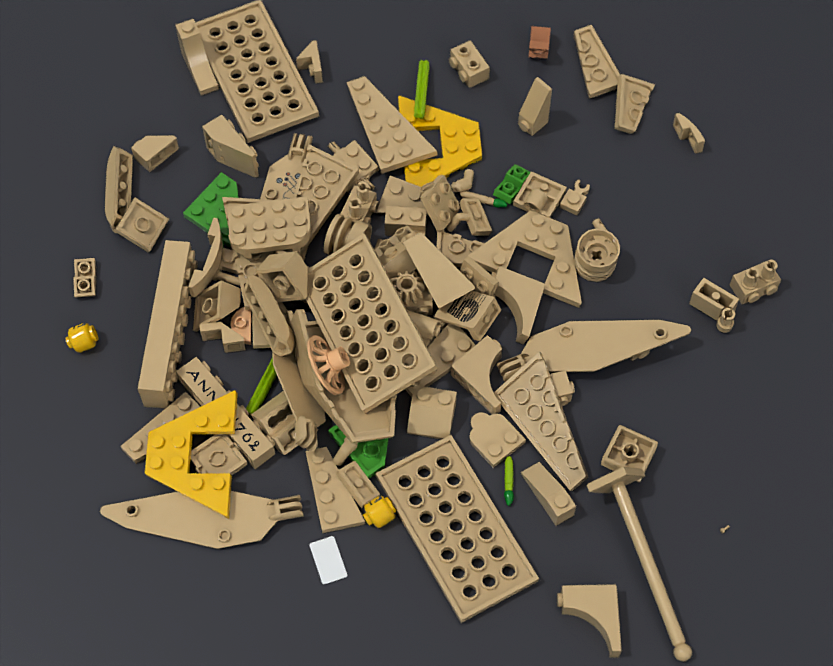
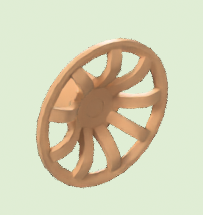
[307,335,350,395]

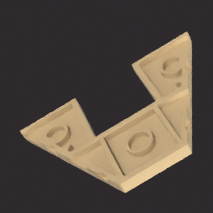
[467,210,582,308]

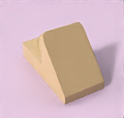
[296,40,323,83]

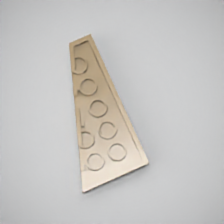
[347,76,438,174]
[494,352,588,491]

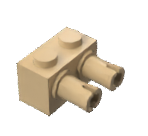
[340,181,379,226]
[730,260,781,304]

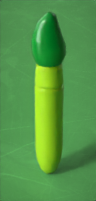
[504,456,514,506]

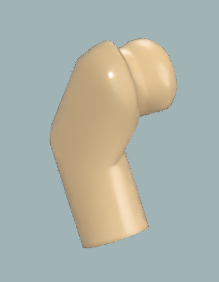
[451,169,474,193]
[333,437,358,466]

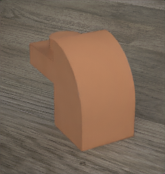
[529,26,551,59]

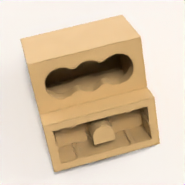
[251,391,318,456]

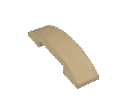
[188,218,223,297]

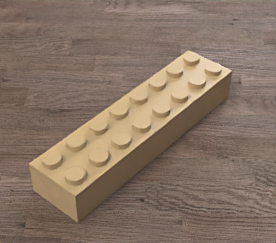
[138,240,198,409]

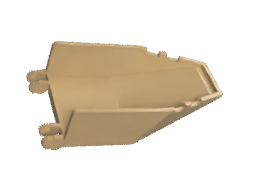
[286,304,397,443]

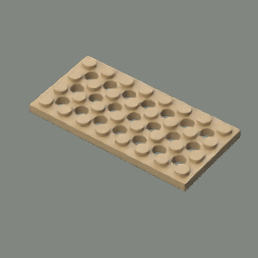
[196,0,319,143]
[306,234,438,413]
[376,435,539,623]

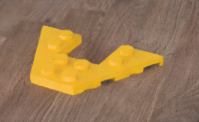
[398,96,482,187]
[145,391,238,518]

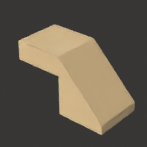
[200,322,246,353]

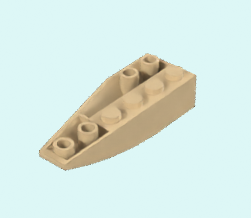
[326,225,417,305]

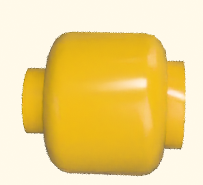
[65,322,99,353]
[363,495,396,528]

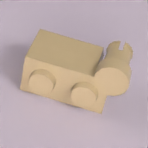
[689,278,739,333]

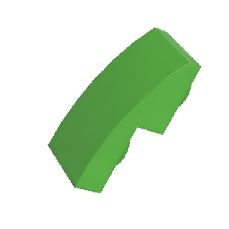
[493,164,530,204]

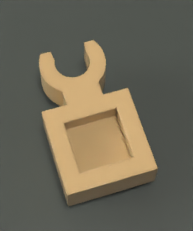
[560,180,590,215]

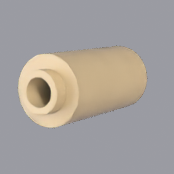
[393,310,441,340]

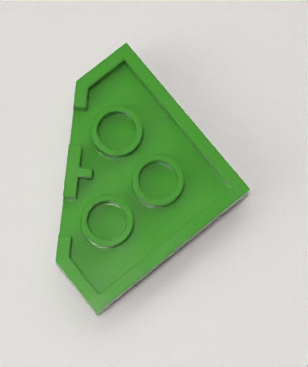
[183,172,238,248]
[328,425,389,479]

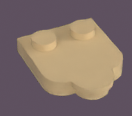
[470,412,526,468]

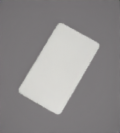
[309,536,347,584]

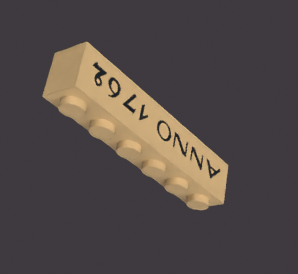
[176,357,275,469]

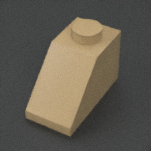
[131,136,179,172]

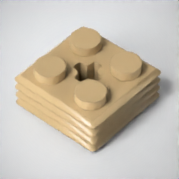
[601,425,658,482]

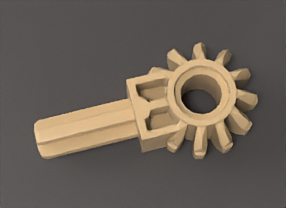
[357,270,425,306]

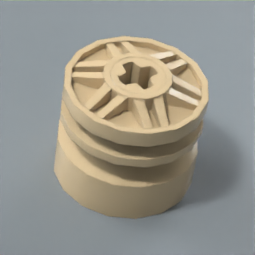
[324,214,372,265]
[574,228,620,282]

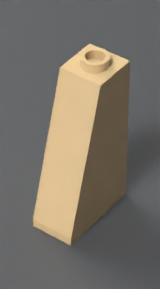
[403,230,476,308]

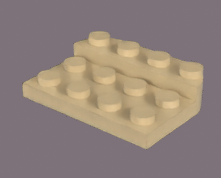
[227,196,312,259]

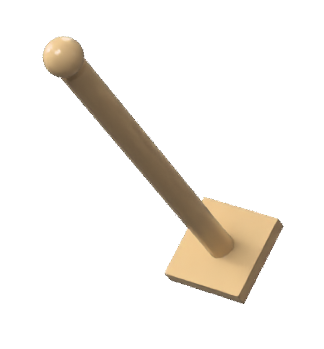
[587,467,692,662]

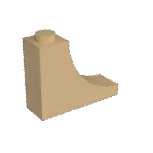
[175,19,219,95]
[491,266,545,344]
[451,335,502,414]
[557,585,621,657]

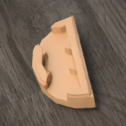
[230,307,252,345]

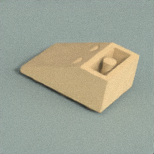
[202,115,259,178]

